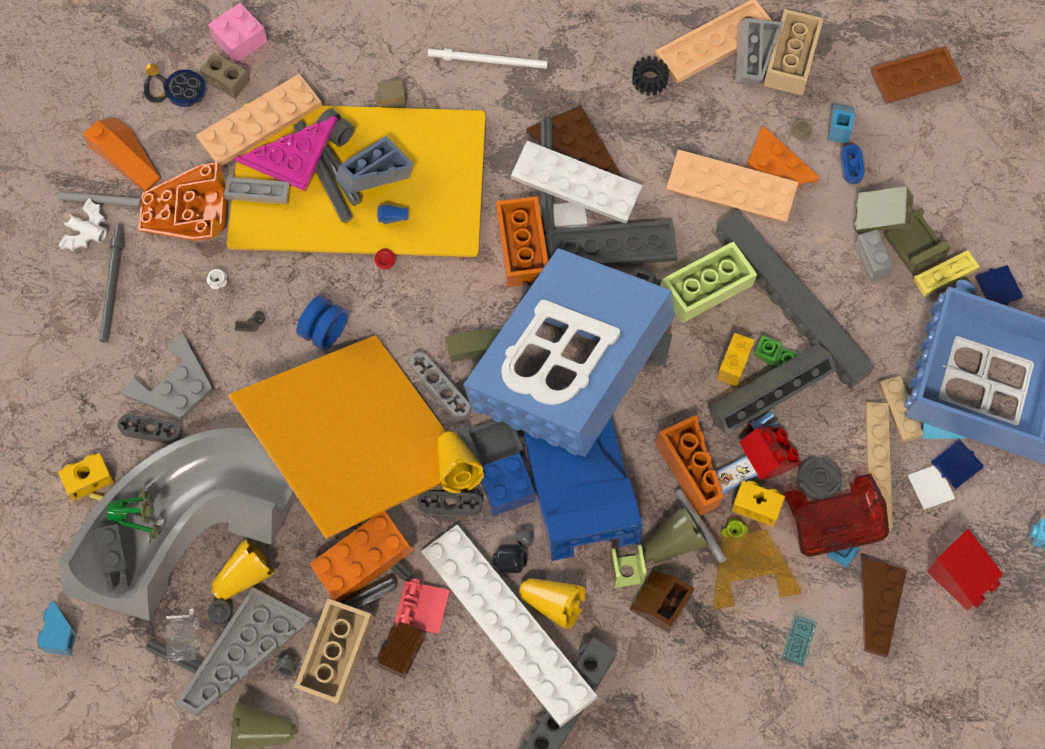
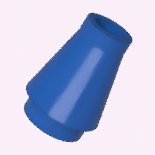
[377,204,408,225]

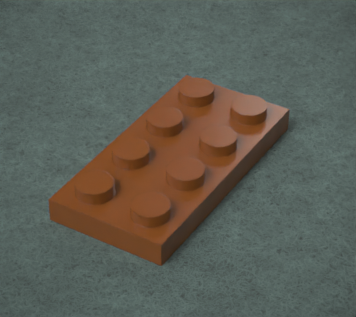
[870,46,962,104]

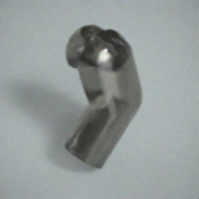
[235,311,265,332]

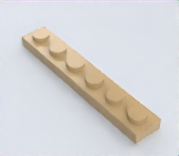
[865,402,893,531]

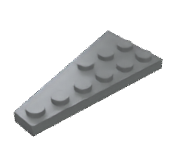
[176,587,312,717]

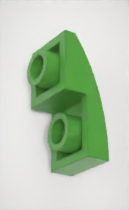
[754,335,799,368]

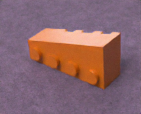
[655,415,724,516]

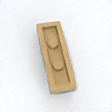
[878,376,924,443]

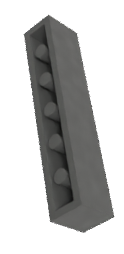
[708,344,837,435]

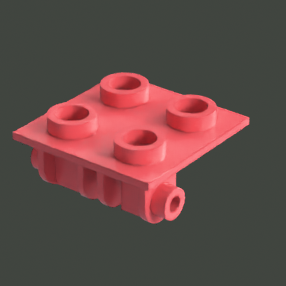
[394,579,450,634]

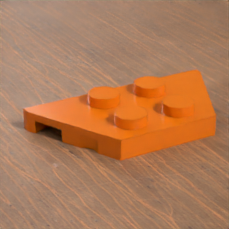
[747,126,820,188]

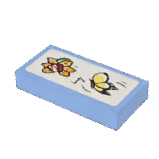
[716,456,758,495]

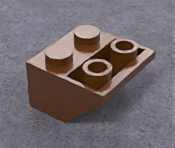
[630,571,695,633]

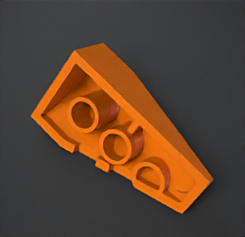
[83,118,160,192]

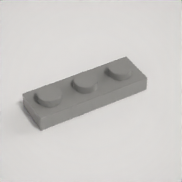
[224,177,290,204]

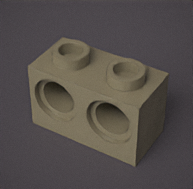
[199,52,249,99]

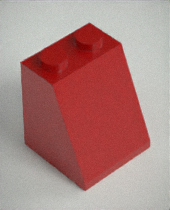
[927,529,1004,611]

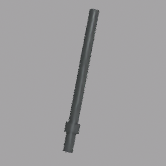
[99,224,124,343]

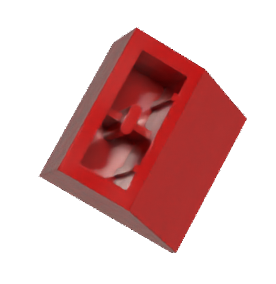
[739,426,802,480]

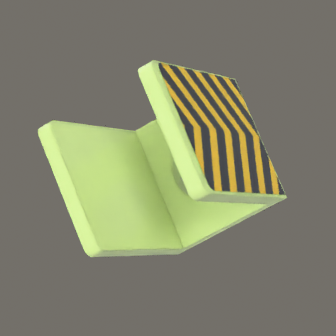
[610,544,646,588]

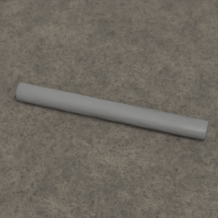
[57,192,141,206]
[675,489,727,563]

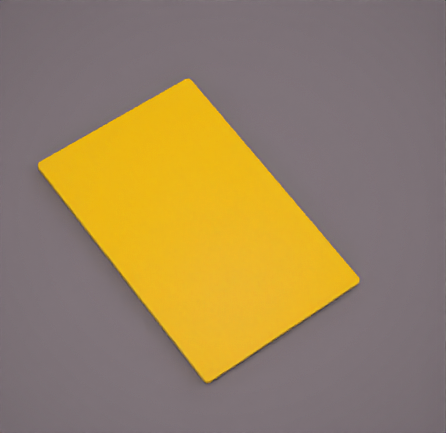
[227,103,486,257]

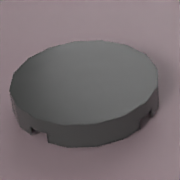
[797,457,842,501]

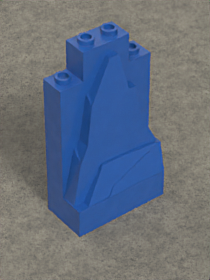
[524,418,642,561]

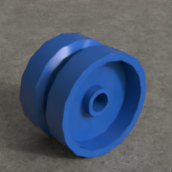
[296,295,349,351]

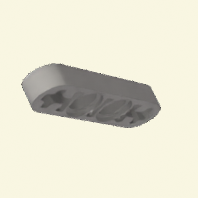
[410,352,470,421]

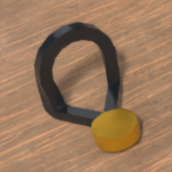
[143,64,169,103]

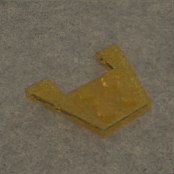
[712,530,801,610]

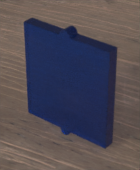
[975,265,1023,305]
[931,439,985,490]

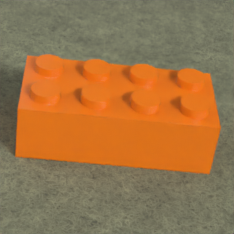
[496,196,548,288]
[309,511,414,602]

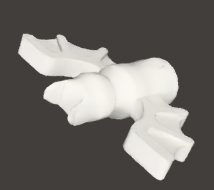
[59,198,107,252]

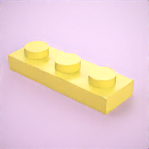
[913,250,980,297]

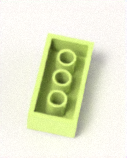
[660,241,757,323]

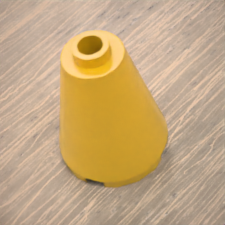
[437,431,484,493]
[211,538,276,600]
[519,578,586,630]

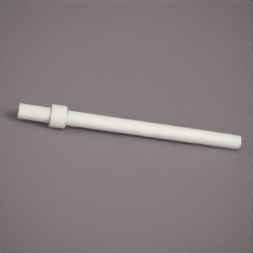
[428,48,548,69]

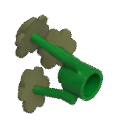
[107,487,161,544]

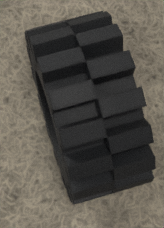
[632,56,669,96]

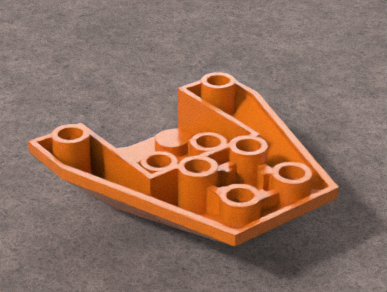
[138,162,227,241]

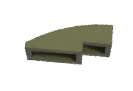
[445,329,501,363]

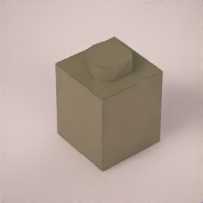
[374,79,406,108]

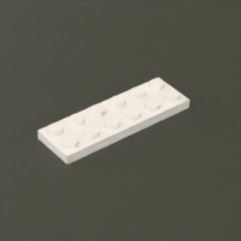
[511,141,643,224]

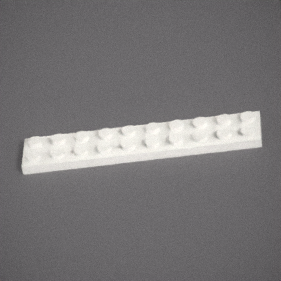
[421,525,597,727]

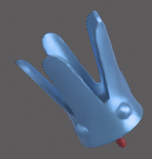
[746,411,779,433]

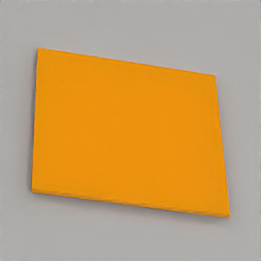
[229,335,446,539]

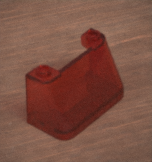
[783,473,889,557]

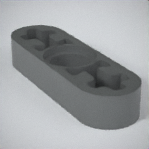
[117,414,182,444]
[418,491,483,516]

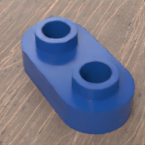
[841,144,865,184]

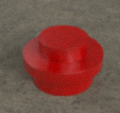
[374,248,396,270]

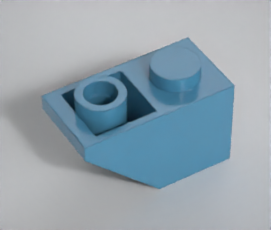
[828,104,855,143]
[37,602,77,656]

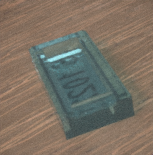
[781,615,817,667]

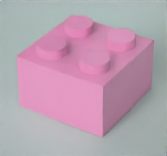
[208,3,268,63]

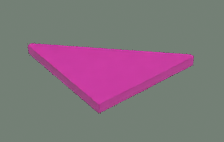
[234,116,338,192]

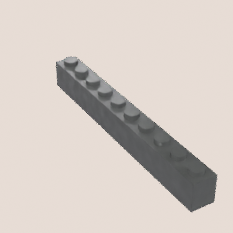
[716,210,874,389]

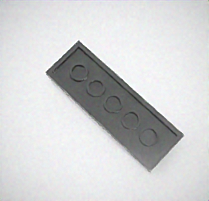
[547,220,677,266]

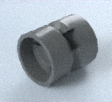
[316,109,355,147]

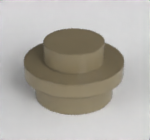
[791,119,812,140]

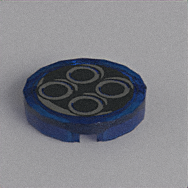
[165,69,206,107]

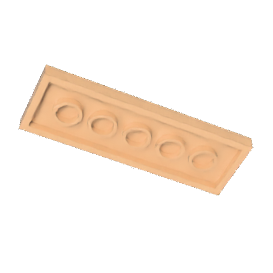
[655,0,772,84]
[196,74,322,167]
[666,150,798,223]

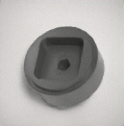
[208,600,232,625]

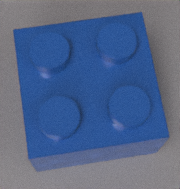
[481,453,535,516]

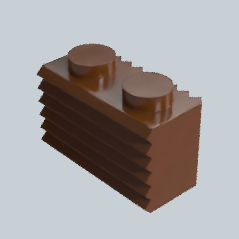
[377,622,425,679]

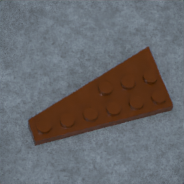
[526,106,637,207]

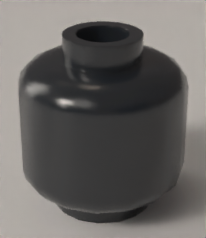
[493,544,528,574]

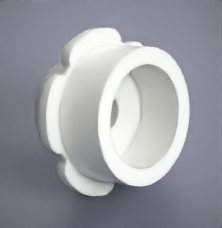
[207,269,227,289]

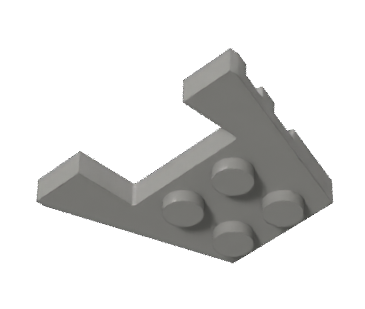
[120,334,213,421]

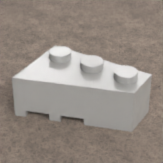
[735,18,784,86]

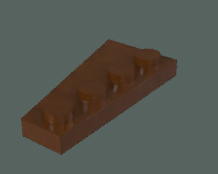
[861,557,907,658]

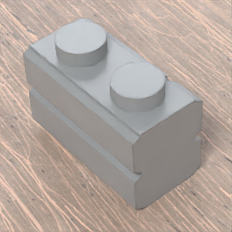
[854,230,894,282]

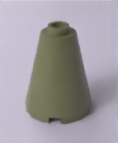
[642,507,707,564]
[230,703,296,749]

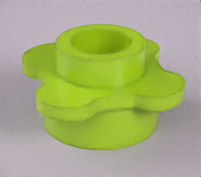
[722,518,748,545]

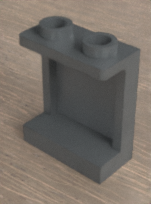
[458,420,526,466]

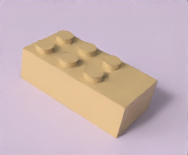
[764,9,824,96]
[294,599,375,705]

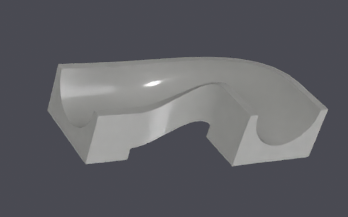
[60,428,296,621]

